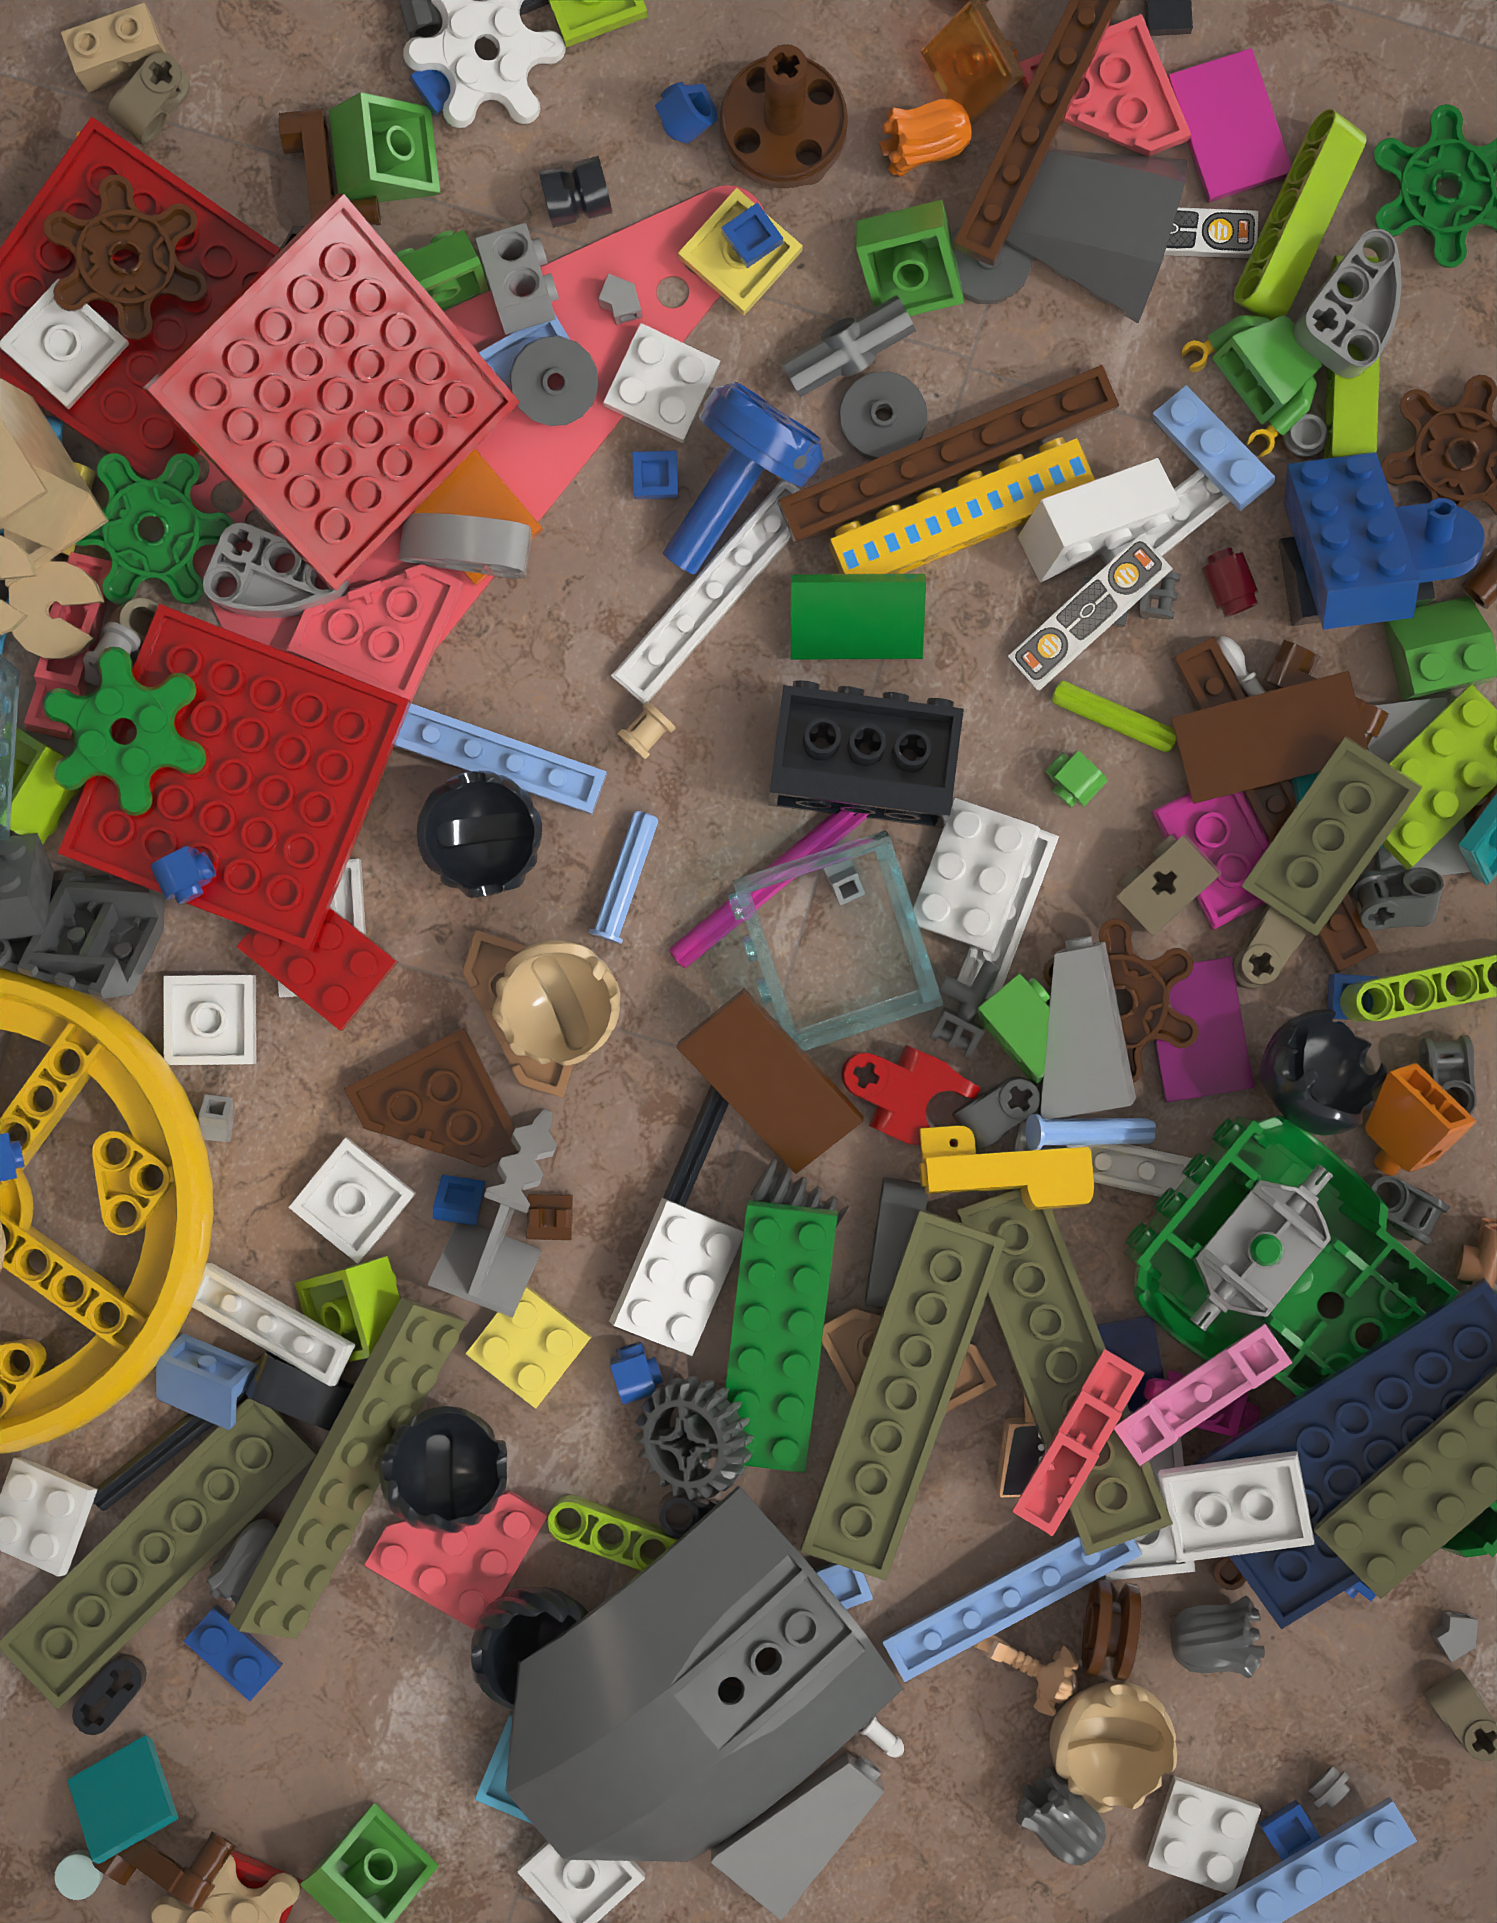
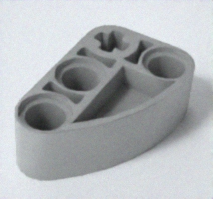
[1294,229,1402,378]
[398,513,532,579]
[203,522,349,618]

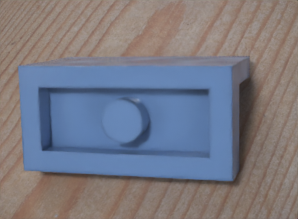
[156,1333,258,1430]

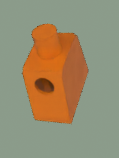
[1365,1063,1477,1175]

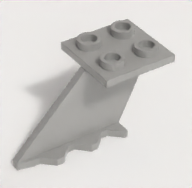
[428,1109,557,1318]

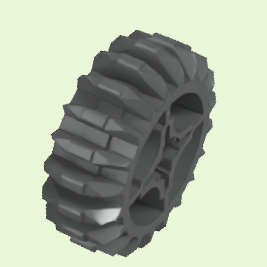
[634,1376,754,1500]

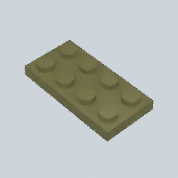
[1241,736,1422,936]

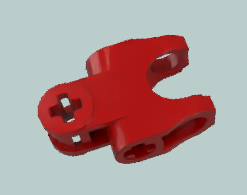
[841,1045,981,1147]

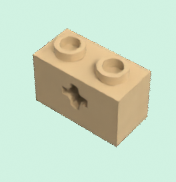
[61,2,167,93]

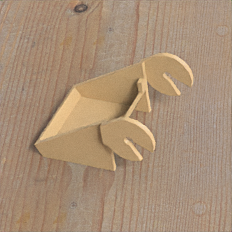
[0,378,109,659]

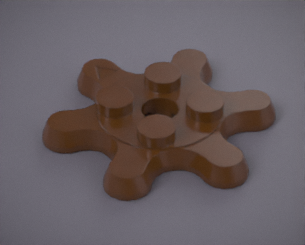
[43,174,207,340]
[1381,374,1497,515]
[1043,918,1199,1083]

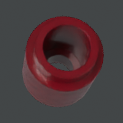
[1201,547,1259,617]

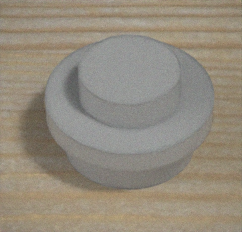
[1283,413,1328,458]
[1308,1765,1350,1808]

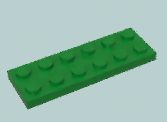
[717,1200,838,1473]

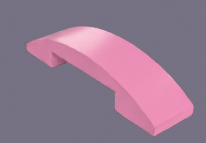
[1114,1324,1292,1466]

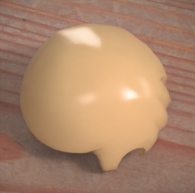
[492,940,620,1066]
[1049,1680,1177,1813]

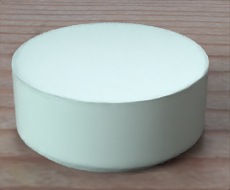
[55,1850,103,1900]

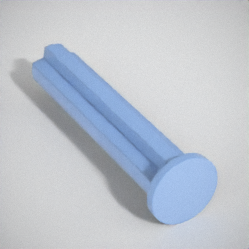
[588,811,658,944]
[1025,1114,1156,1150]

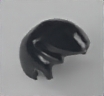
[417,770,542,898]
[1260,1009,1387,1136]
[379,1406,507,1533]
[471,1586,589,1710]

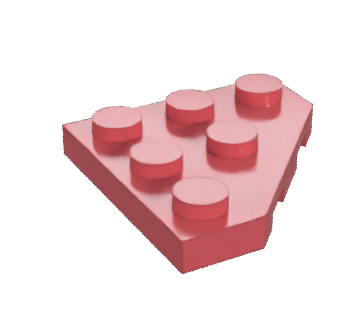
[1018,14,1191,157]
[287,564,464,703]
[364,1491,549,1630]

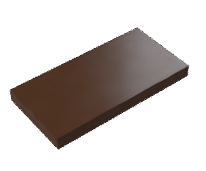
[1171,671,1369,804]
[676,988,864,1174]

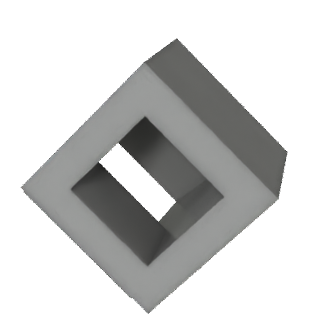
[598,274,642,325]
[821,854,865,906]
[199,1094,234,1142]
[1430,1611,1478,1663]

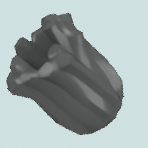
[206,1518,279,1609]
[1170,1596,1265,1678]
[1015,1767,1106,1865]

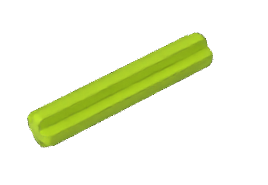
[1051,681,1177,752]

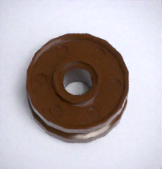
[1081,1578,1141,1681]

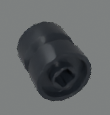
[538,156,612,228]

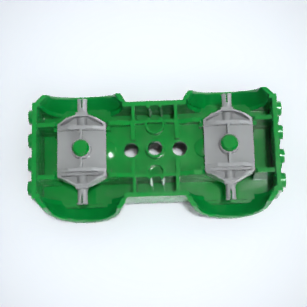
[1124,1115,1497,1558]

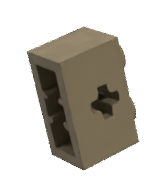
[1116,834,1222,936]

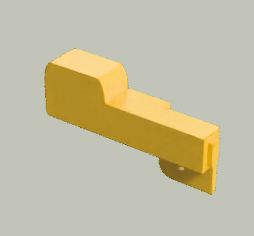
[919,1126,1094,1210]

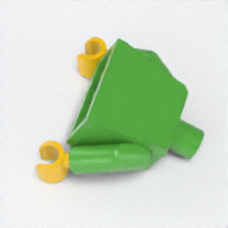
[1182,315,1322,458]

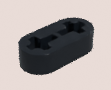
[72,1655,147,1735]

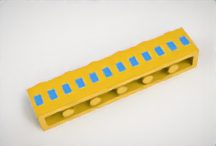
[829,437,1095,574]

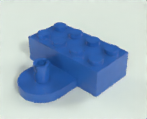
[1284,452,1485,630]

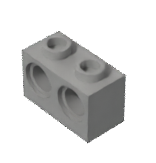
[475,223,559,335]

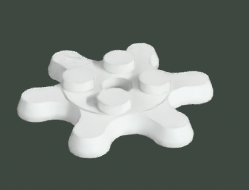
[403,0,566,128]

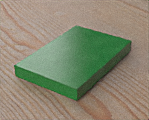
[790,574,926,660]

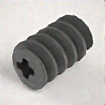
[750,1158,849,1228]

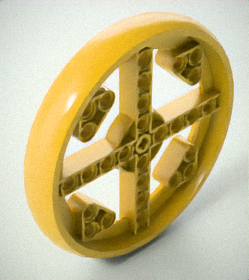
[0,968,214,1454]

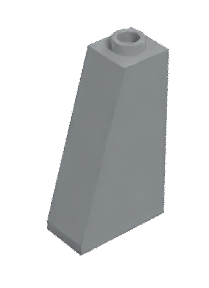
[1041,936,1136,1119]
[711,1752,884,1921]

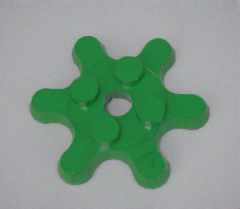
[1373,104,1497,268]
[75,453,235,604]
[42,646,207,816]

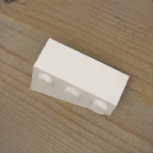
[1018,458,1181,583]

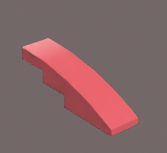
[24,552,112,740]
[1012,1348,1145,1536]

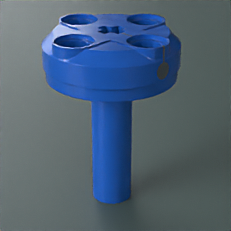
[663,382,824,575]

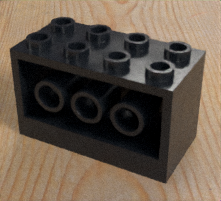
[768,680,964,828]

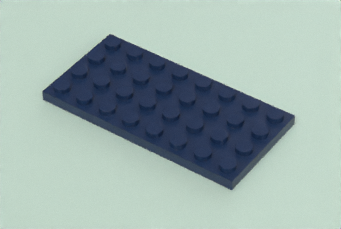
[1189,1278,1497,1629]

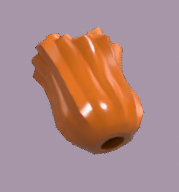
[879,99,972,177]

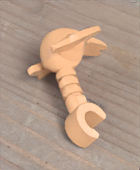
[973,1635,1078,1717]

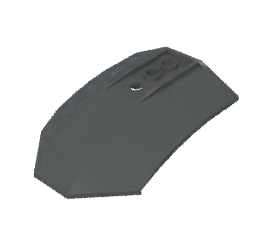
[505,1486,903,1862]

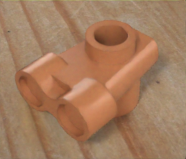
[1455,1217,1497,1289]

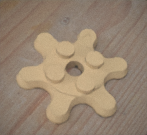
[150,1855,300,1923]

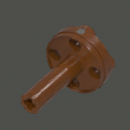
[720,44,848,188]

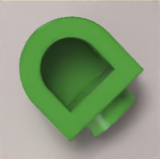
[1045,750,1108,808]

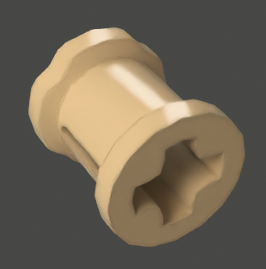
[617,701,675,760]

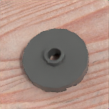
[952,224,1032,304]
[509,335,599,426]
[839,371,927,460]

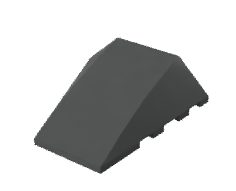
[1005,149,1187,323]
[0,871,165,998]

